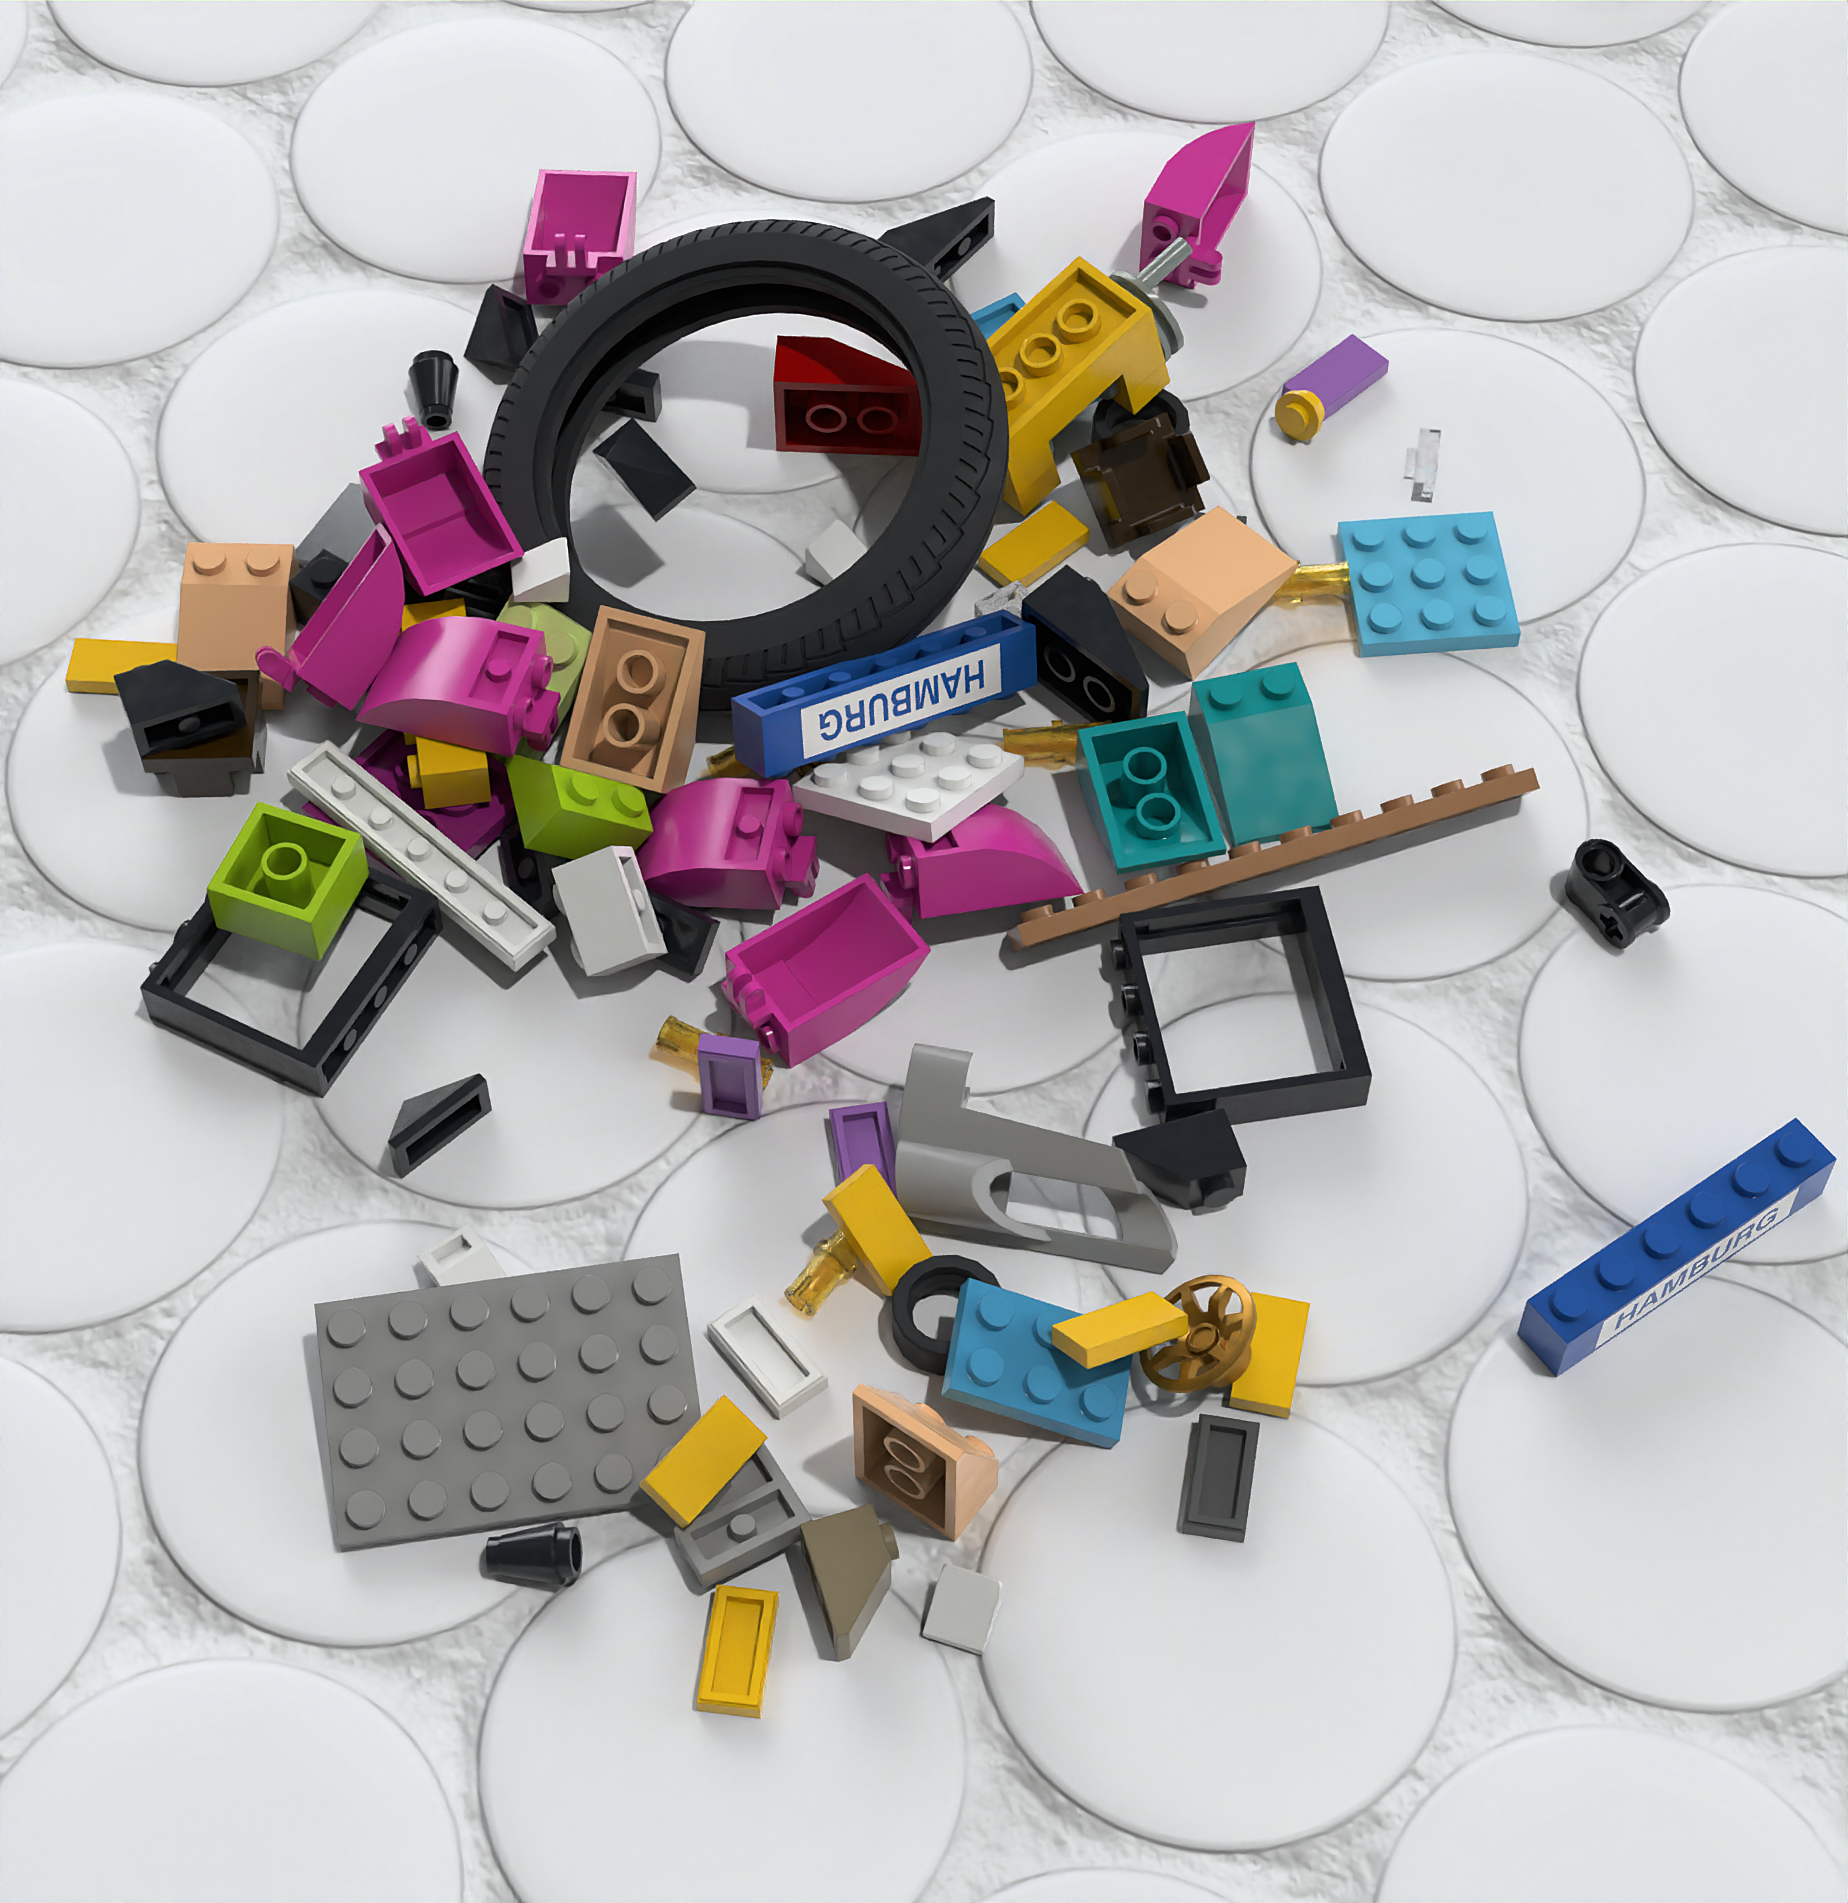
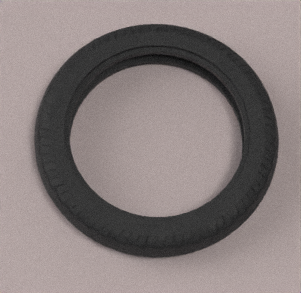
[482,219,1009,715]

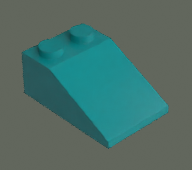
[1188,662,1339,848]
[1075,710,1227,875]

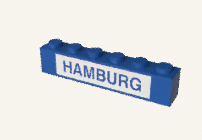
[731,609,1038,778]
[1517,1118,1837,1378]

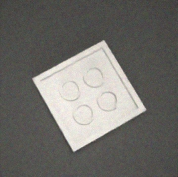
[792,730,1024,843]

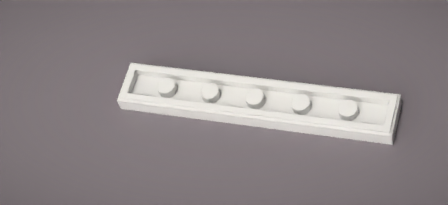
[286,739,557,972]

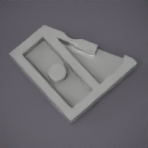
[673,1443,813,1589]

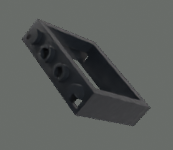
[140,866,443,1098]
[1110,885,1372,1125]

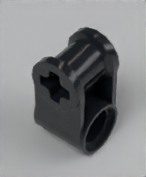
[1565,839,1671,949]

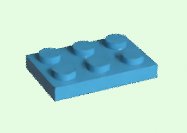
[941,1278,1133,1449]

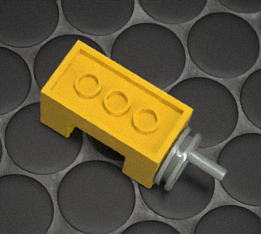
[986,237,1192,517]

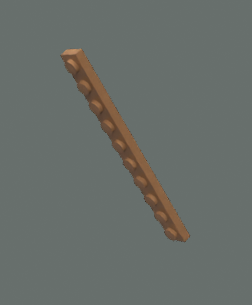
[1007,764,1540,953]

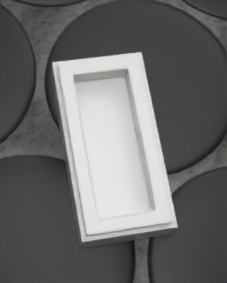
[707,1292,828,1420]

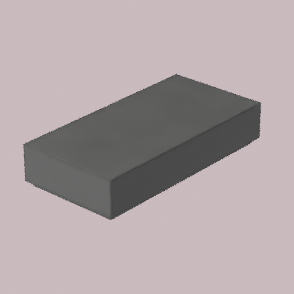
[1182,1413,1260,1543]

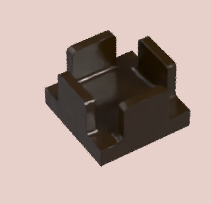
[1070,412,1210,550]
[141,670,267,798]

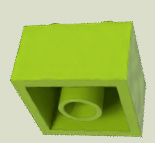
[206,801,369,961]

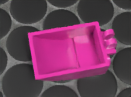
[1139,122,1255,290]
[523,169,637,305]
[358,415,525,596]
[255,521,405,711]
[355,616,561,757]
[634,778,820,910]
[879,802,1085,925]
[721,873,931,1069]

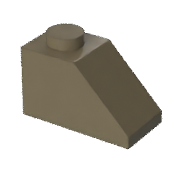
[800,1503,899,1662]

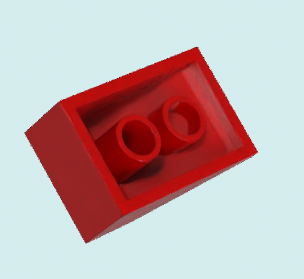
[773,335,922,457]

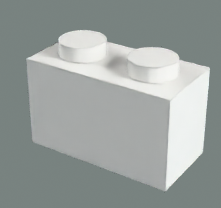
[551,846,668,977]

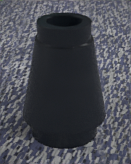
[408,350,459,430]
[486,1521,583,1585]

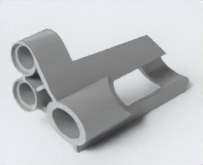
[895,1043,1178,1274]

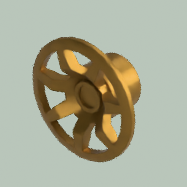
[1139,1274,1257,1393]

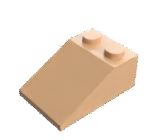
[1106,505,1299,681]
[177,542,300,710]
[559,605,706,794]
[852,1384,999,1542]

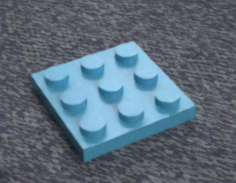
[1336,511,1521,658]

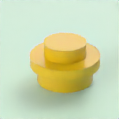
[1275,390,1325,441]

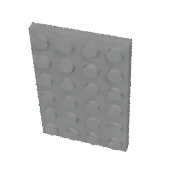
[314,1253,701,1550]

